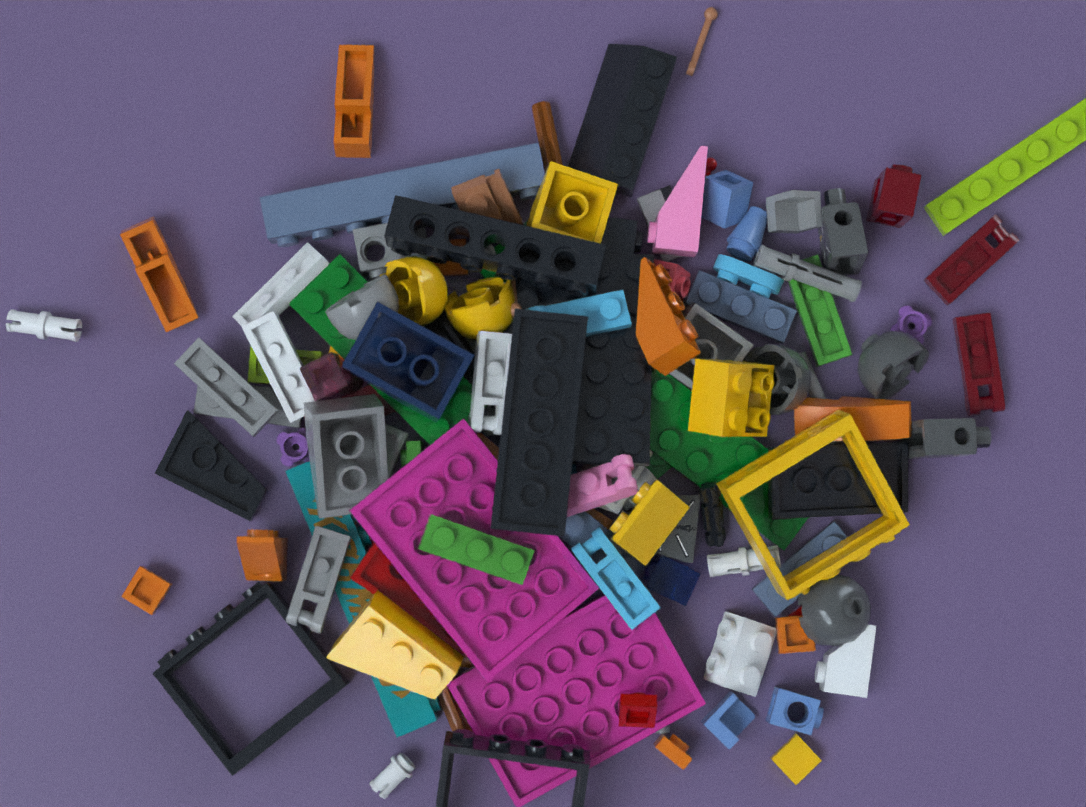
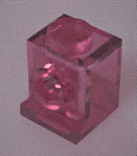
[299,352,351,401]

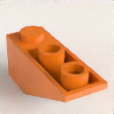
[636,257,701,376]
[237,529,288,581]

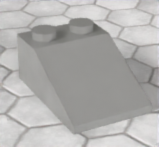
[304,394,388,518]

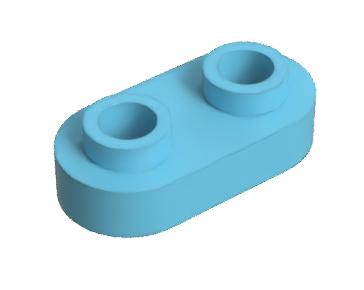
[713,254,784,298]

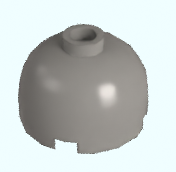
[325,274,399,340]

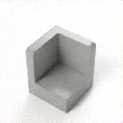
[766,190,822,234]

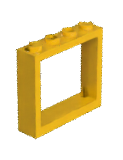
[716,409,910,600]

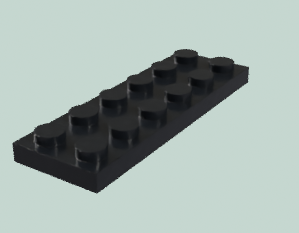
[490,309,588,537]

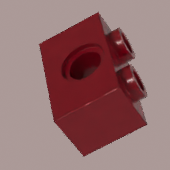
[866,164,922,228]

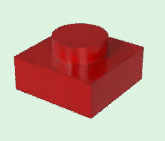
[618,692,657,728]

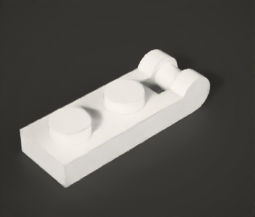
[468,331,512,435]

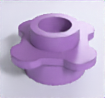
[891,305,932,344]
[276,428,310,467]

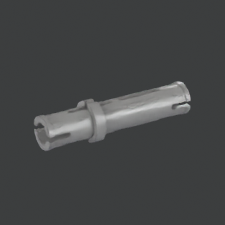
[753,245,862,302]

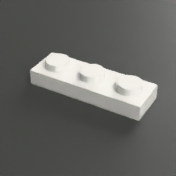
[232,242,330,326]
[242,310,321,423]

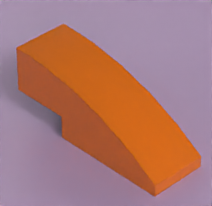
[333,44,374,158]
[120,216,199,332]
[794,396,912,441]

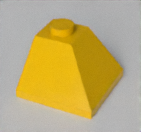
[526,161,618,243]

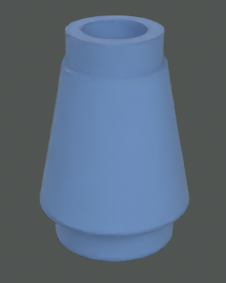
[726,206,767,261]

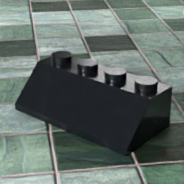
[568,44,677,197]

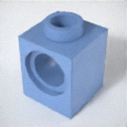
[765,686,824,735]

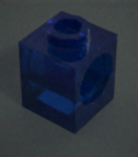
[642,555,701,606]

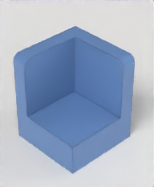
[701,170,753,229]
[701,691,755,750]

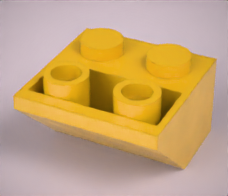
[688,359,775,437]
[609,480,690,566]

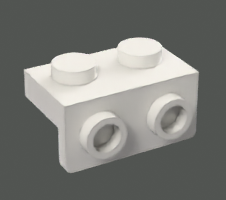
[704,612,777,697]

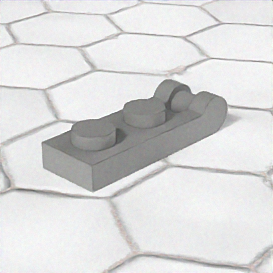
[286,526,352,634]

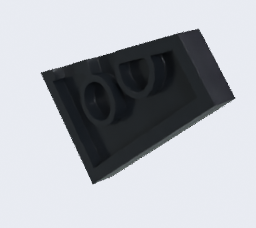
[155,410,268,521]

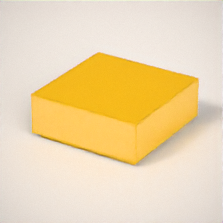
[770,733,822,785]

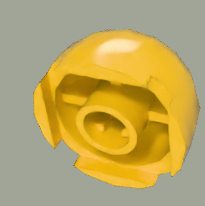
[380,256,448,327]
[444,277,515,340]

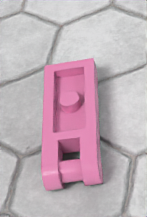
[566,454,638,517]

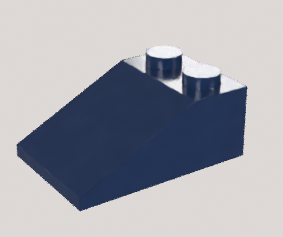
[341,302,474,423]

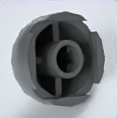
[857,331,929,399]
[742,344,811,415]
[798,574,871,646]

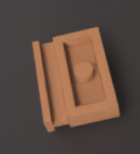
[451,169,524,225]

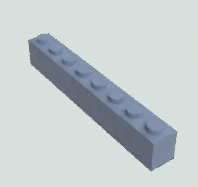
[260,143,545,247]

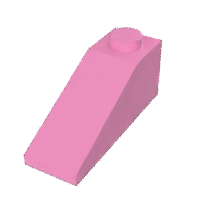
[647,146,708,258]

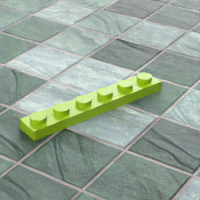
[923,98,1086,236]

